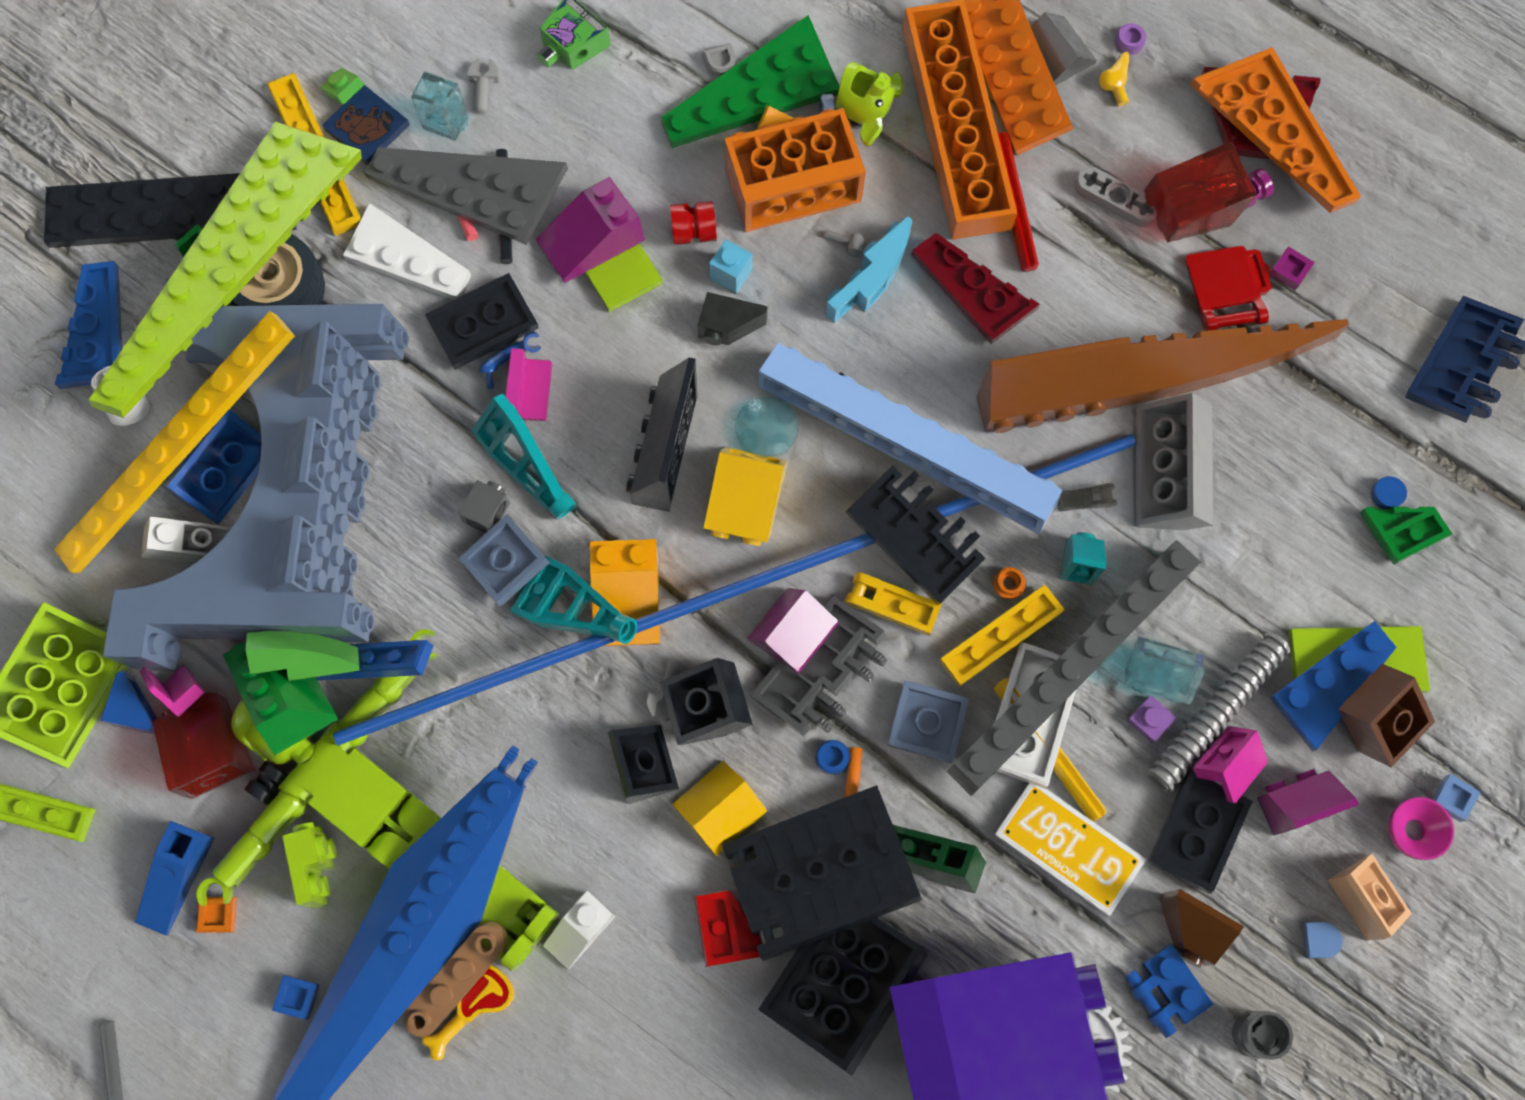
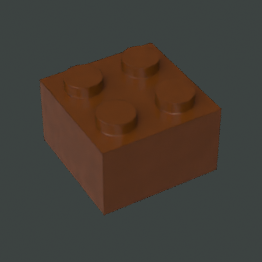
[1338,664,1435,768]

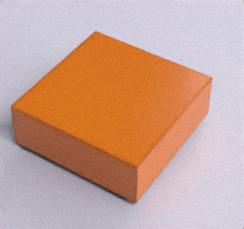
[196,897,237,933]

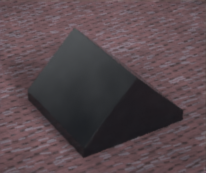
[607,725,679,804]

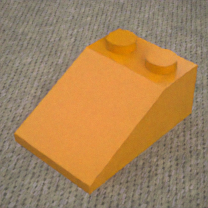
[590,539,660,647]

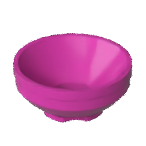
[1388,797,1454,860]

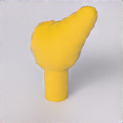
[1099,52,1129,107]

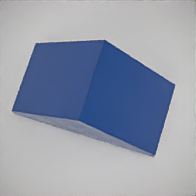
[101,671,165,736]

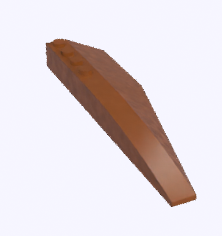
[976,319,1349,433]

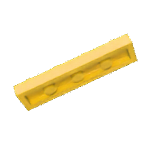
[939,585,1065,687]

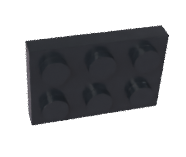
[425,273,539,370]
[1147,770,1253,894]

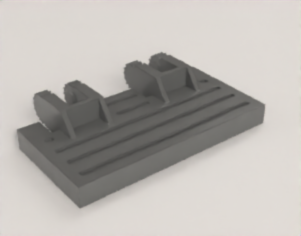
[751,595,887,737]

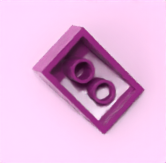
[536,177,645,284]

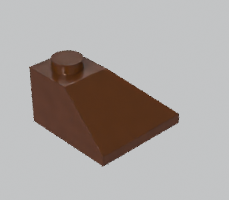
[1159,889,1244,968]

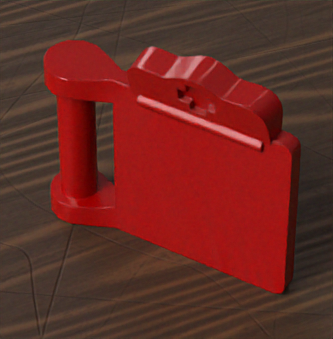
[1185,246,1272,331]

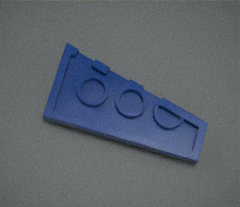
[55,261,122,389]
[1269,621,1396,752]

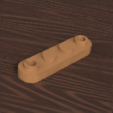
[403,921,508,1037]

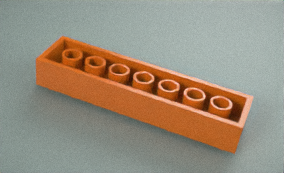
[902,0,1017,240]

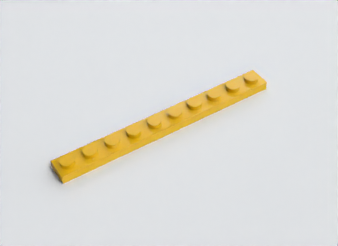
[54,311,295,574]

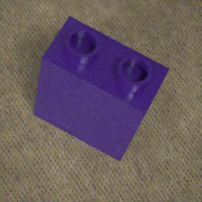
[890,952,1125,1100]

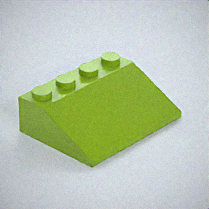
[0,602,128,769]

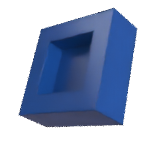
[272,975,320,1020]

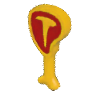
[421,965,515,1061]

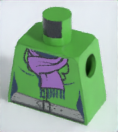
[537,0,611,69]

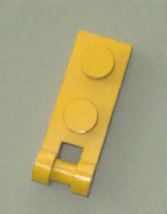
[844,572,942,636]

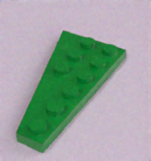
[661,15,840,148]

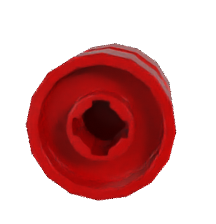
[670,201,717,245]

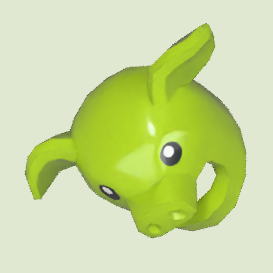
[834,61,904,147]

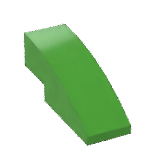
[245,631,360,681]

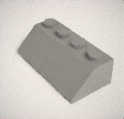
[1136,392,1213,530]

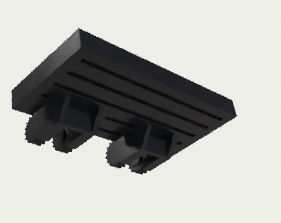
[845,465,986,605]

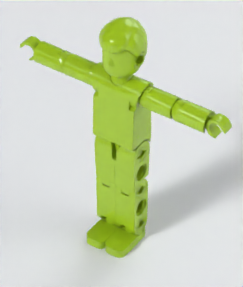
[196,629,561,972]

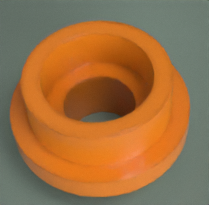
[993,567,1026,600]

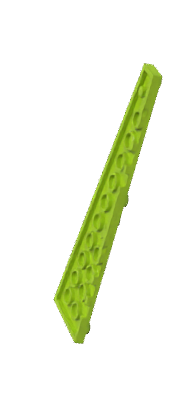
[89,122,362,418]

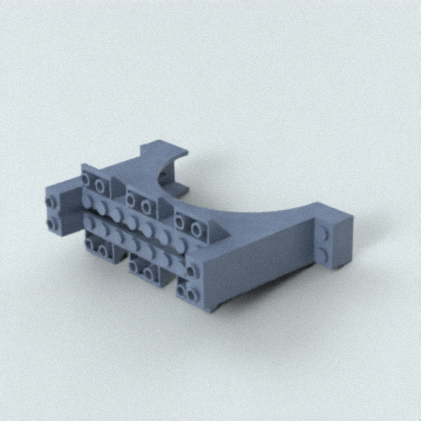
[103,278,409,671]

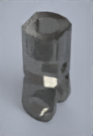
[1057,483,1118,512]

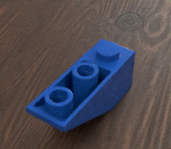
[135,821,215,936]

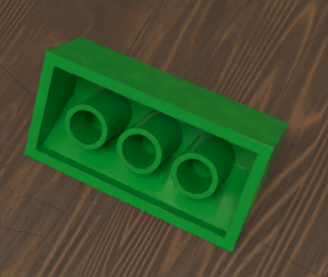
[222,642,338,756]

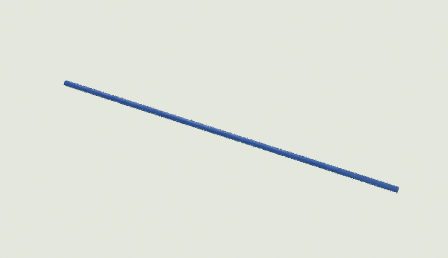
[333,434,1136,746]

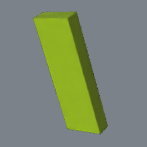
[0,784,96,843]

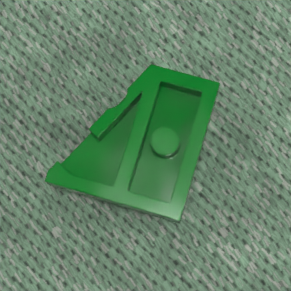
[1360,507,1453,565]

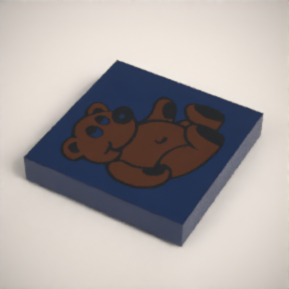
[322,85,410,165]

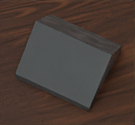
[1031,12,1097,85]

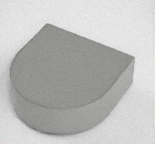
[703,42,736,77]

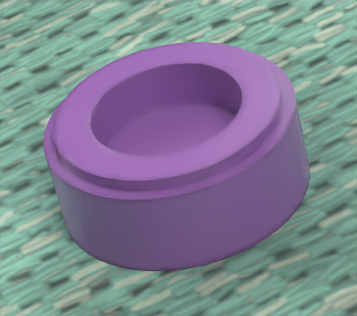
[1115,23,1147,55]

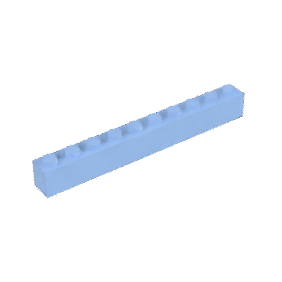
[758,343,1062,534]

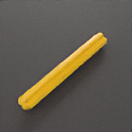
[994,678,1107,822]

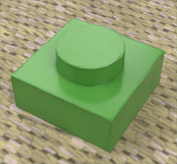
[320,67,364,105]

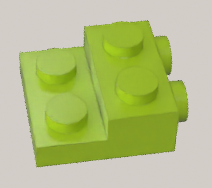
[282,822,337,909]

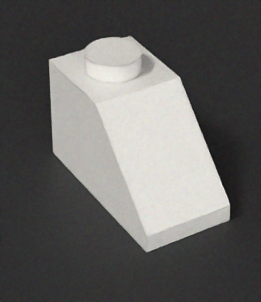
[543,891,616,970]

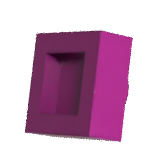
[1270,246,1315,290]

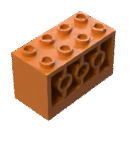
[725,108,866,233]

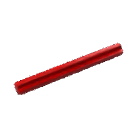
[998,132,1039,272]

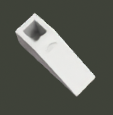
[141,516,232,562]

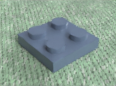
[459,514,550,606]
[887,680,969,764]

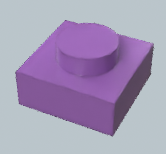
[1127,695,1176,744]

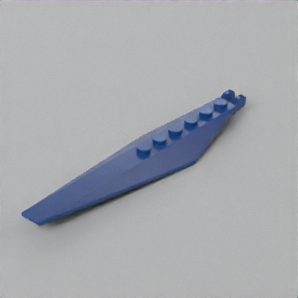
[272,746,538,1100]

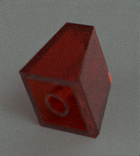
[1144,142,1257,243]
[152,692,255,799]

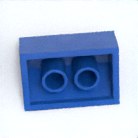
[161,409,262,525]

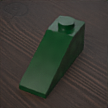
[882,825,986,894]

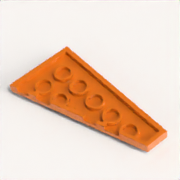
[1190,47,1361,213]

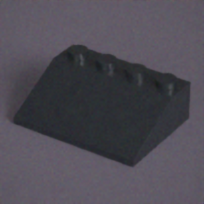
[626,357,698,512]
[758,917,928,1076]

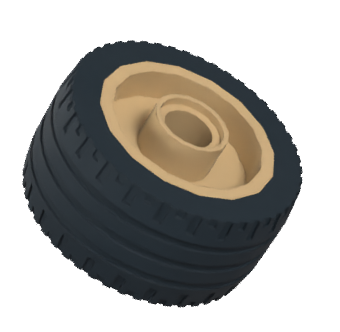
[231,234,325,306]

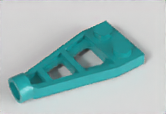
[471,393,577,520]
[510,556,637,644]

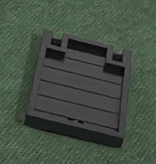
[722,785,922,961]

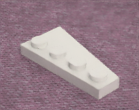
[343,203,471,300]

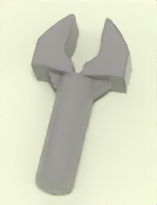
[468,58,500,114]
[646,658,681,722]

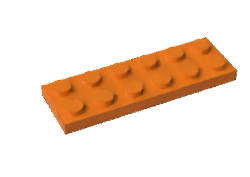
[954,0,1073,156]

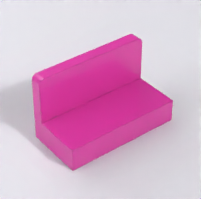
[506,348,553,421]
[139,664,205,717]
[1194,726,1268,803]

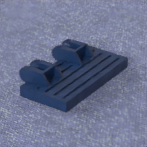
[1405,296,1525,423]

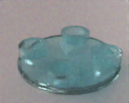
[735,397,799,457]

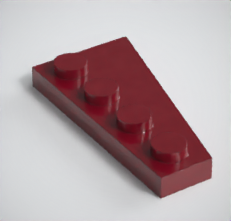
[911,233,1040,344]

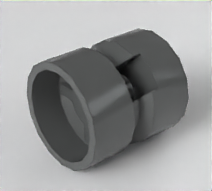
[1232,1011,1293,1060]

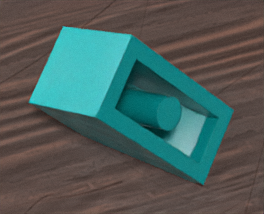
[1060,532,1106,586]

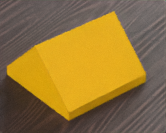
[672,760,767,857]

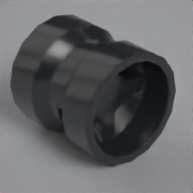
[244,761,288,806]

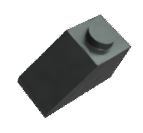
[697,292,768,345]

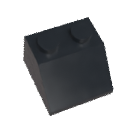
[660,658,753,745]

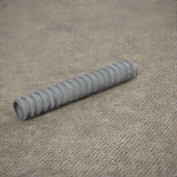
[1147,632,1290,792]

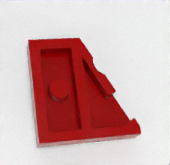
[694,890,762,967]

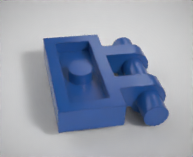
[1124,944,1214,1038]

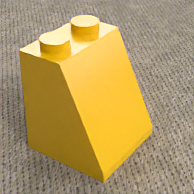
[704,447,788,546]

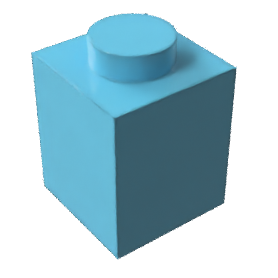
[709,239,753,294]

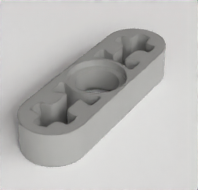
[1075,167,1159,227]

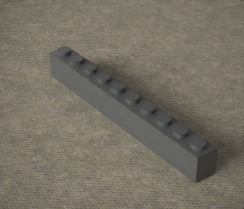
[947,539,1201,796]

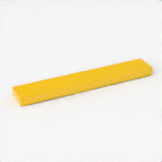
[267,72,361,236]

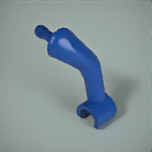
[479,331,541,389]

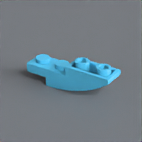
[826,216,912,323]

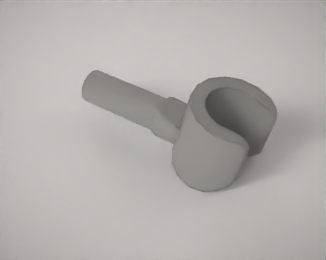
[824,230,865,257]

